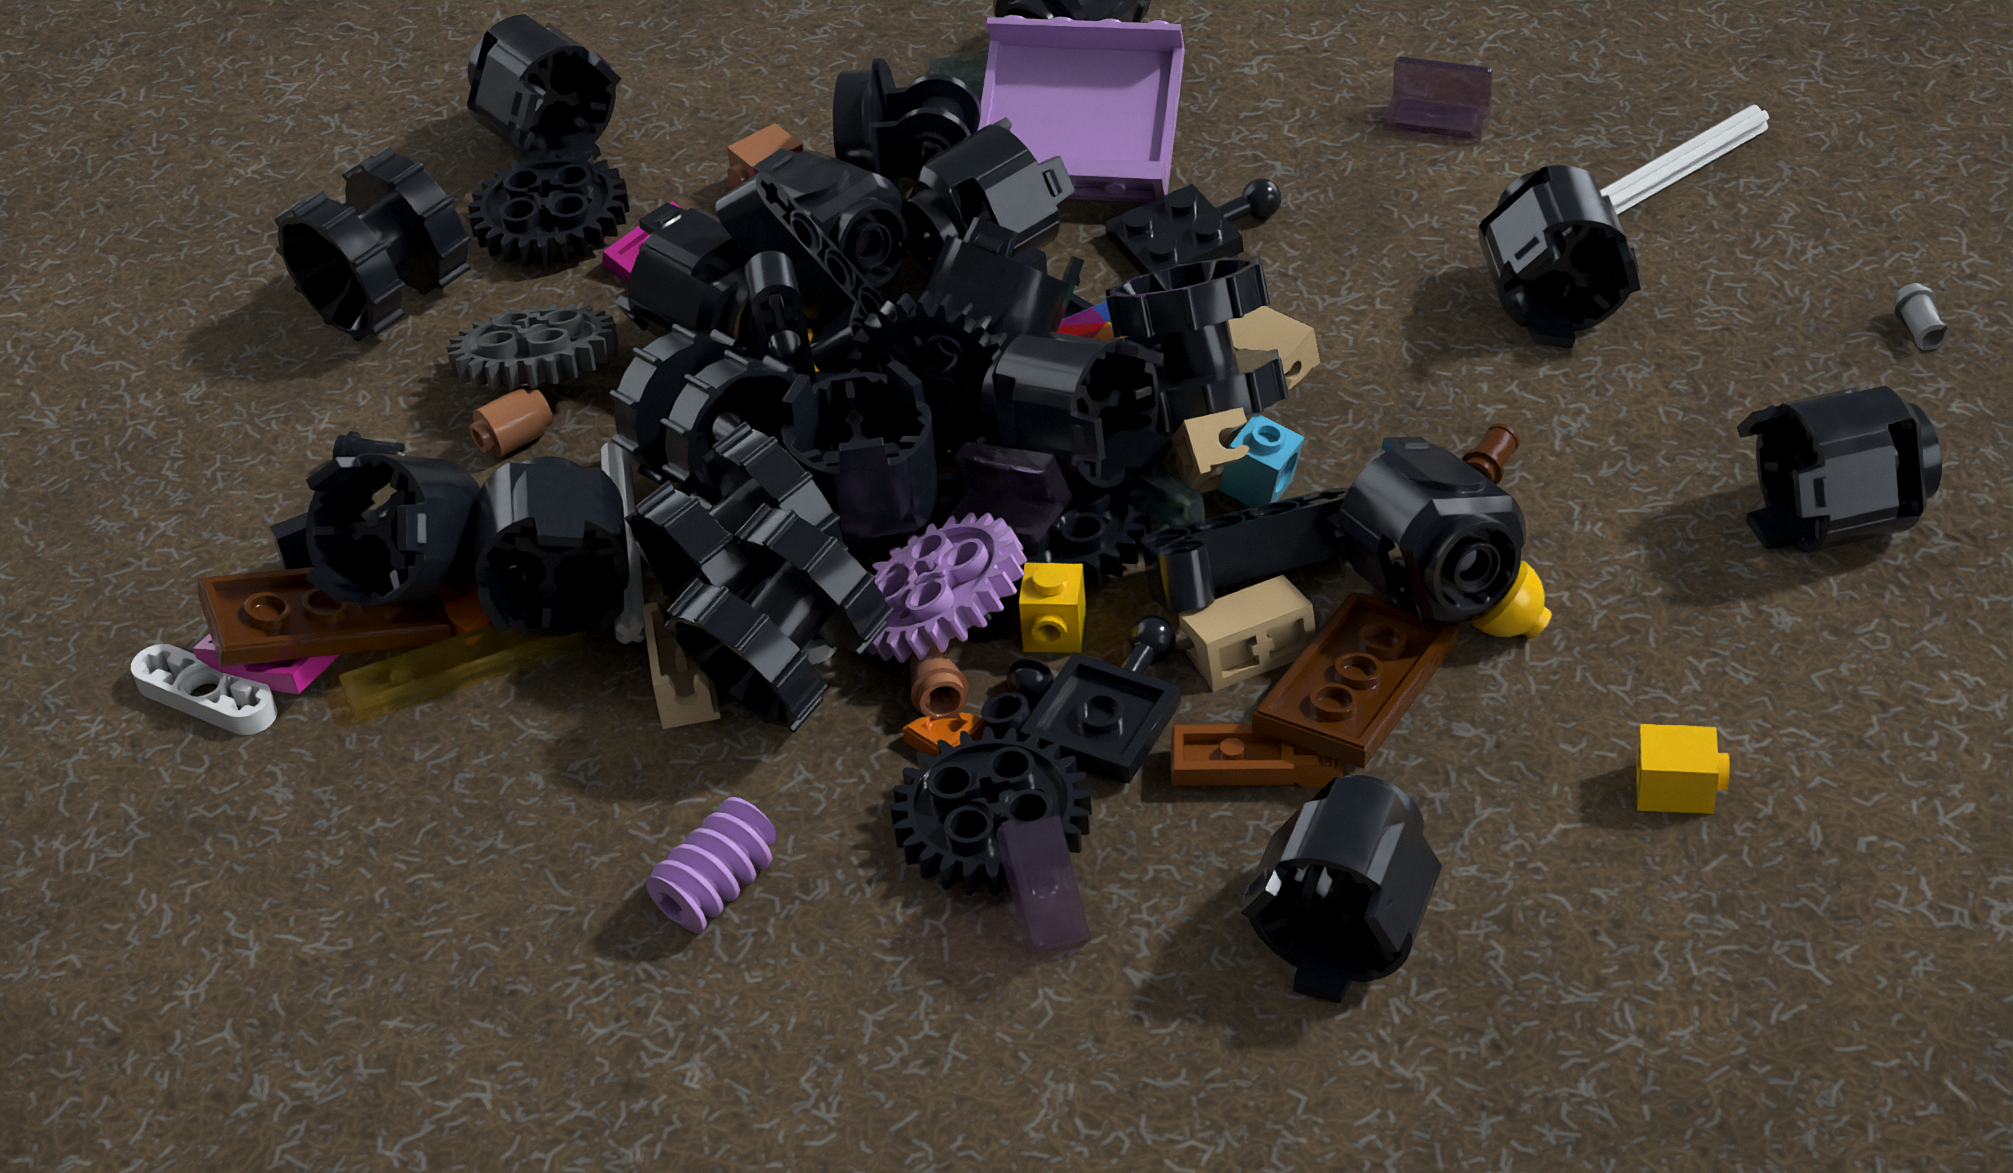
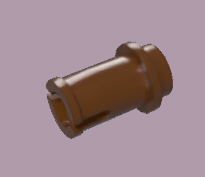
[1462,423,1520,485]

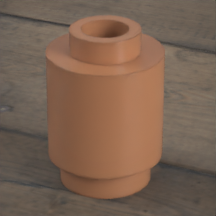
[469,388,553,458]

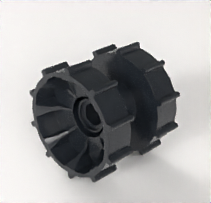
[274,146,471,342]
[1105,256,1289,433]
[609,324,795,510]
[624,421,849,601]
[664,503,895,733]

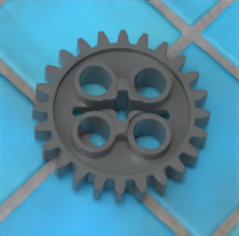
[446,304,619,390]

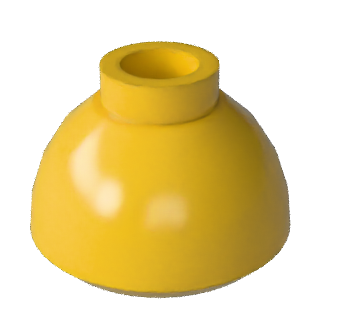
[1472,561,1552,639]

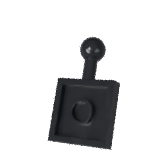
[1105,178,1282,275]
[1019,615,1181,784]

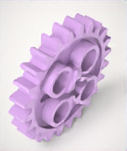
[867,512,1027,663]

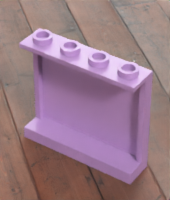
[977,15,1185,203]

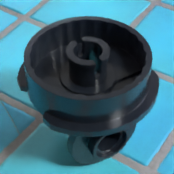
[833,58,981,189]

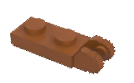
[1171,724,1344,789]

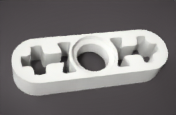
[131,644,277,735]

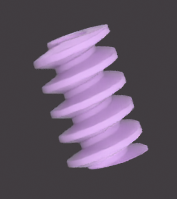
[646,797,777,934]

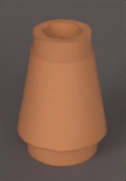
[909,646,969,720]

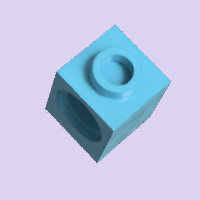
[1218,413,1304,507]

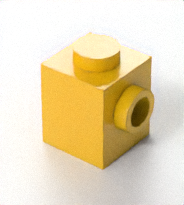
[1019,563,1086,653]
[1636,724,1730,814]

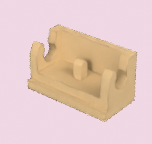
[1229,306,1320,391]
[1162,407,1249,506]
[1178,575,1316,692]
[642,602,721,729]

